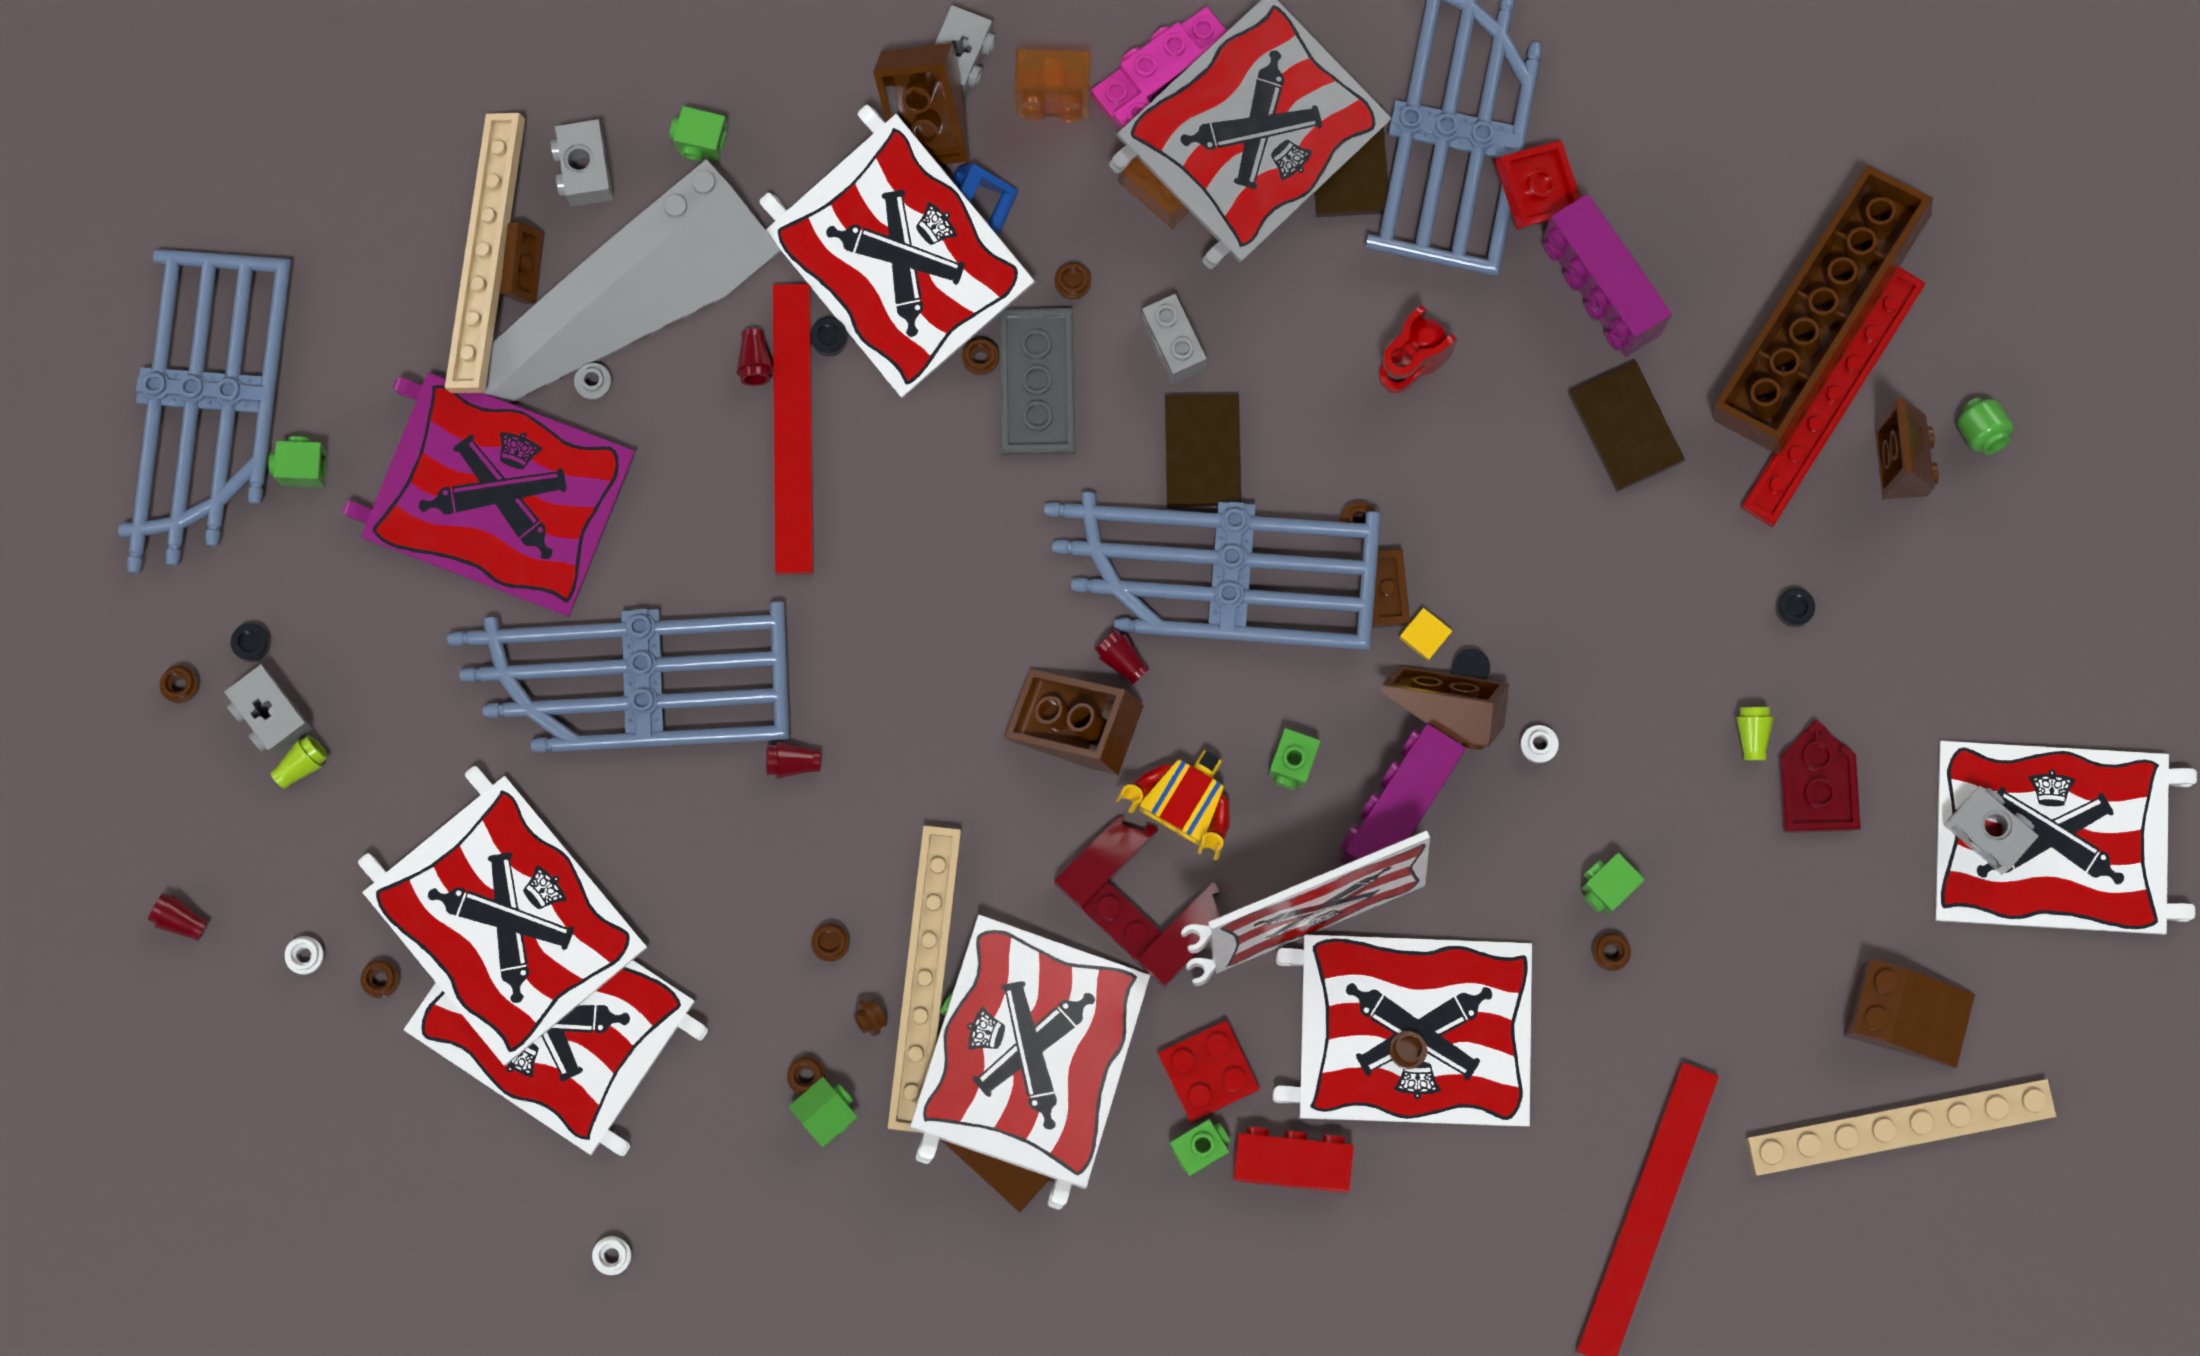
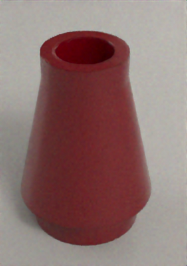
[736,328,773,386]
[1094,629,1149,684]
[766,741,821,779]
[148,893,209,942]

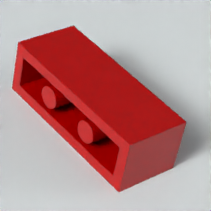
[1233,1127,1354,1193]

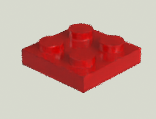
[1494,140,1581,230]
[1157,1020,1260,1123]

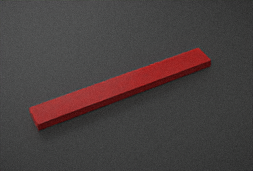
[1741,267,1926,528]
[772,284,813,575]
[1576,1062,1719,1356]

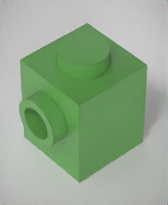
[670,106,729,162]
[269,436,328,488]
[1269,728,1321,791]
[1581,852,1645,915]
[788,1077,857,1148]
[1169,1119,1231,1178]

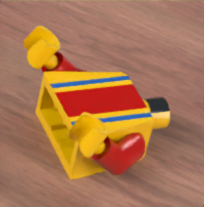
[1116,750,1230,860]

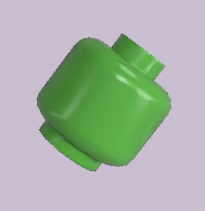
[1957,398,2014,455]

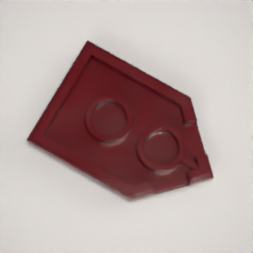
[1780,719,1861,833]

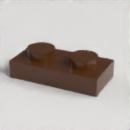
[500,222,544,304]
[1372,549,1410,628]

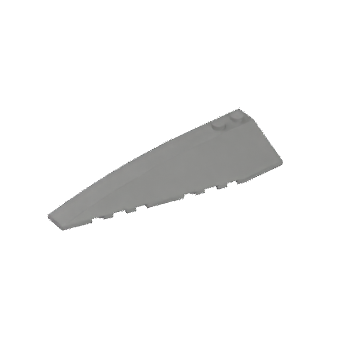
[484,159,782,403]

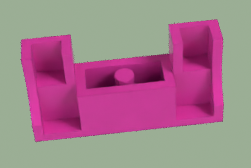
[1091,6,1229,130]

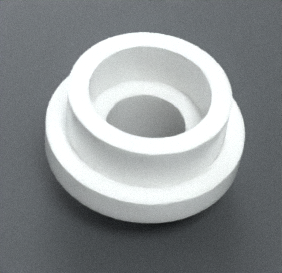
[1520,725,1559,763]
[285,936,324,975]
[592,1236,631,1275]

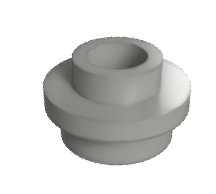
[574,363,612,400]

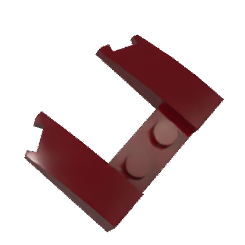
[1054,816,1220,989]

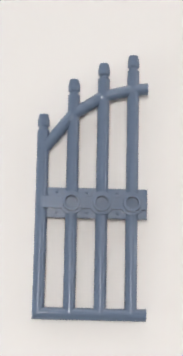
[1365,0,1542,277]
[118,249,291,574]
[1044,492,1381,650]
[447,602,790,753]

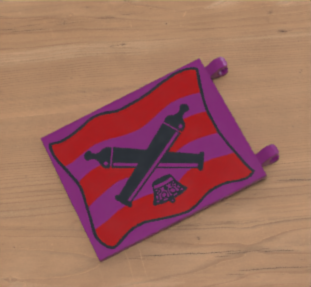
[342,373,635,617]

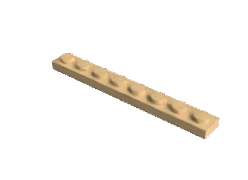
[445,113,525,393]
[888,826,962,1134]
[1746,1079,2057,1177]

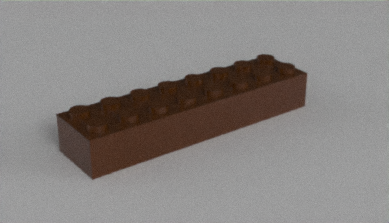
[1714,165,1933,456]

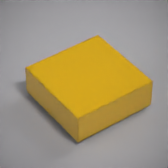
[1399,608,1452,661]

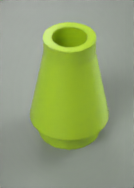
[1736,707,1774,760]
[270,735,328,789]

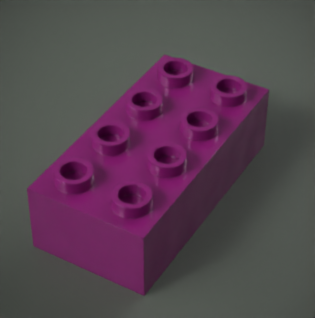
[1543,193,1672,358]
[1340,723,1466,864]

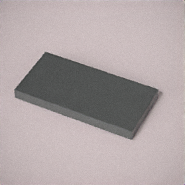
[999,308,1075,456]

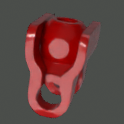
[1379,305,1457,393]

